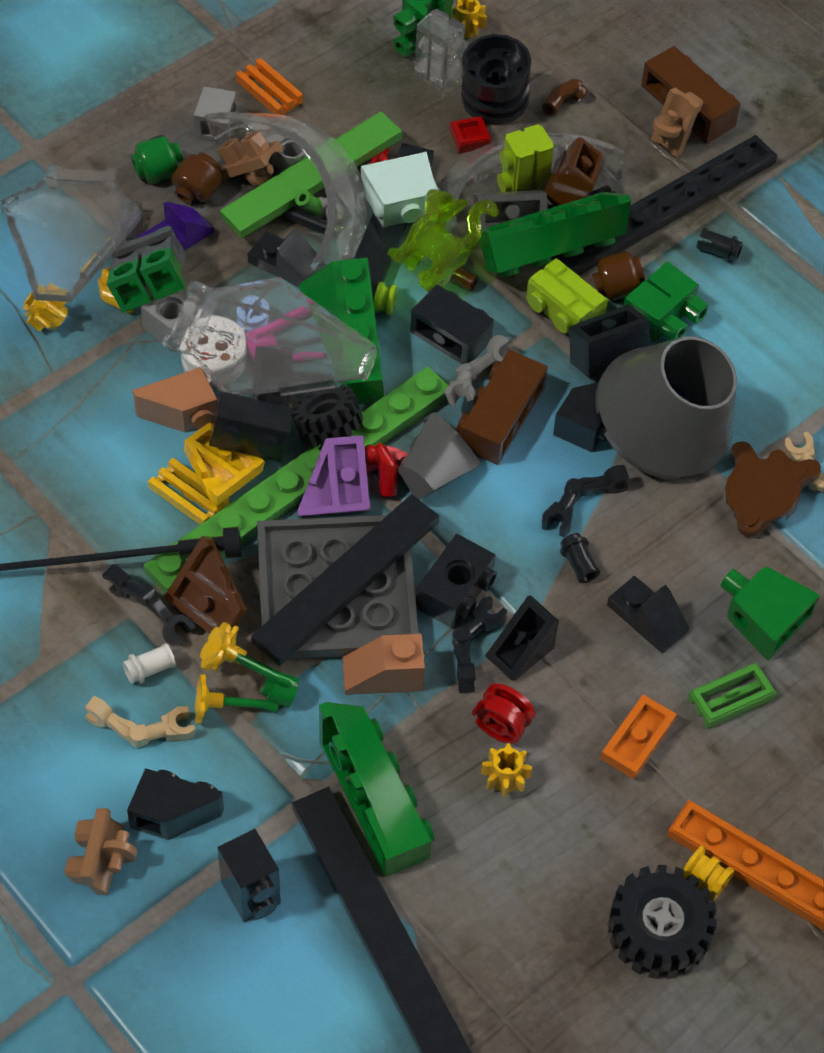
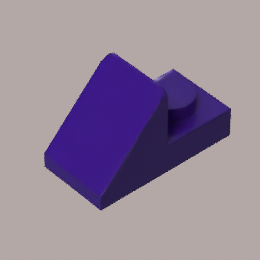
[137,202,214,251]

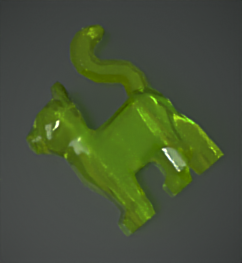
[387,189,499,292]

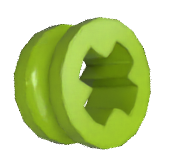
[374,282,398,316]

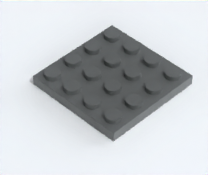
[257,515,419,660]

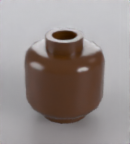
[171,152,222,205]
[592,251,646,301]

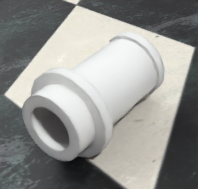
[122,643,176,684]

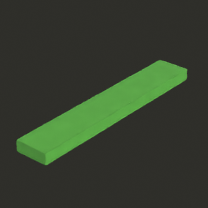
[220,111,402,239]

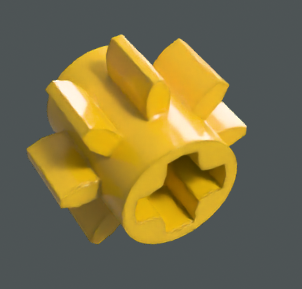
[451,0,487,38]
[23,286,68,332]
[481,743,532,797]

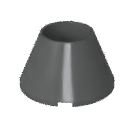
[595,336,737,480]

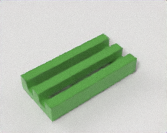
[688,662,777,729]

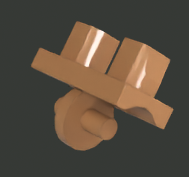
[651,88,704,157]
[218,130,283,188]
[65,808,138,895]

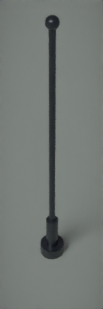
[0,526,242,571]

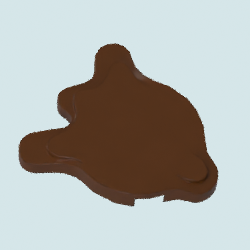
[725,441,821,537]

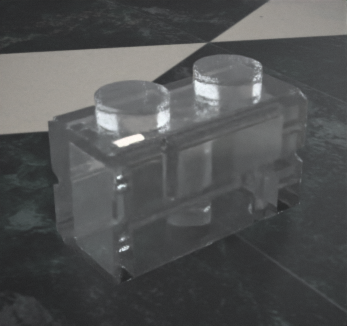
[415,9,467,90]

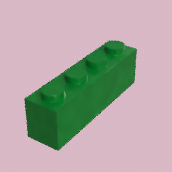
[477,192,631,277]
[299,258,384,405]
[319,702,435,877]

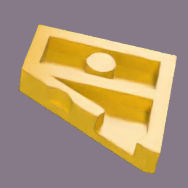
[183,422,265,507]

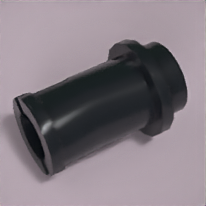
[696,228,743,262]
[560,533,601,583]

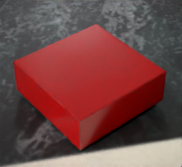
[449,116,491,154]

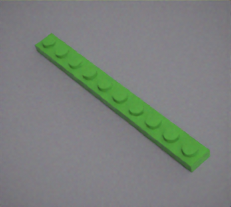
[143,366,449,594]

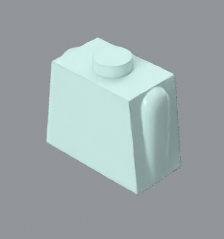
[361,152,441,228]

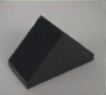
[485,595,559,681]

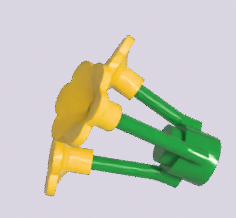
[194,622,299,725]

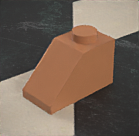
[132,367,217,432]
[343,634,425,695]

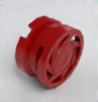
[472,683,536,744]

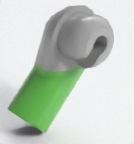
[295,190,344,223]

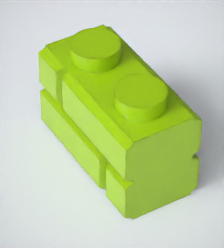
[497,124,554,192]
[526,258,608,334]

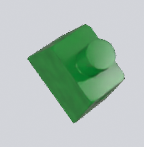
[720,567,820,661]

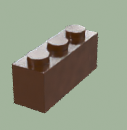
[641,46,741,144]
[456,350,548,465]

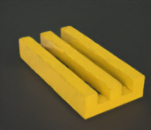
[148,458,229,525]

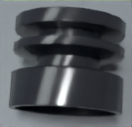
[461,34,532,125]

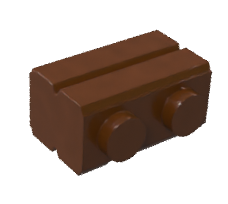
[544,137,604,206]

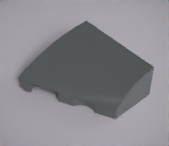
[398,412,481,500]

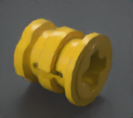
[682,845,735,901]

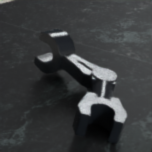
[542,465,629,537]
[102,565,195,646]
[452,596,507,693]

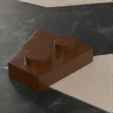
[164,536,247,634]

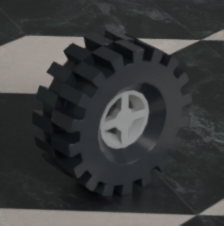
[607,865,717,979]

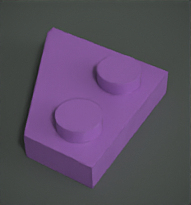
[297,435,370,517]

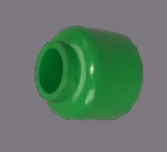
[130,135,183,185]

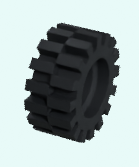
[291,384,363,447]

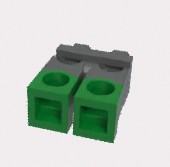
[107,226,186,313]

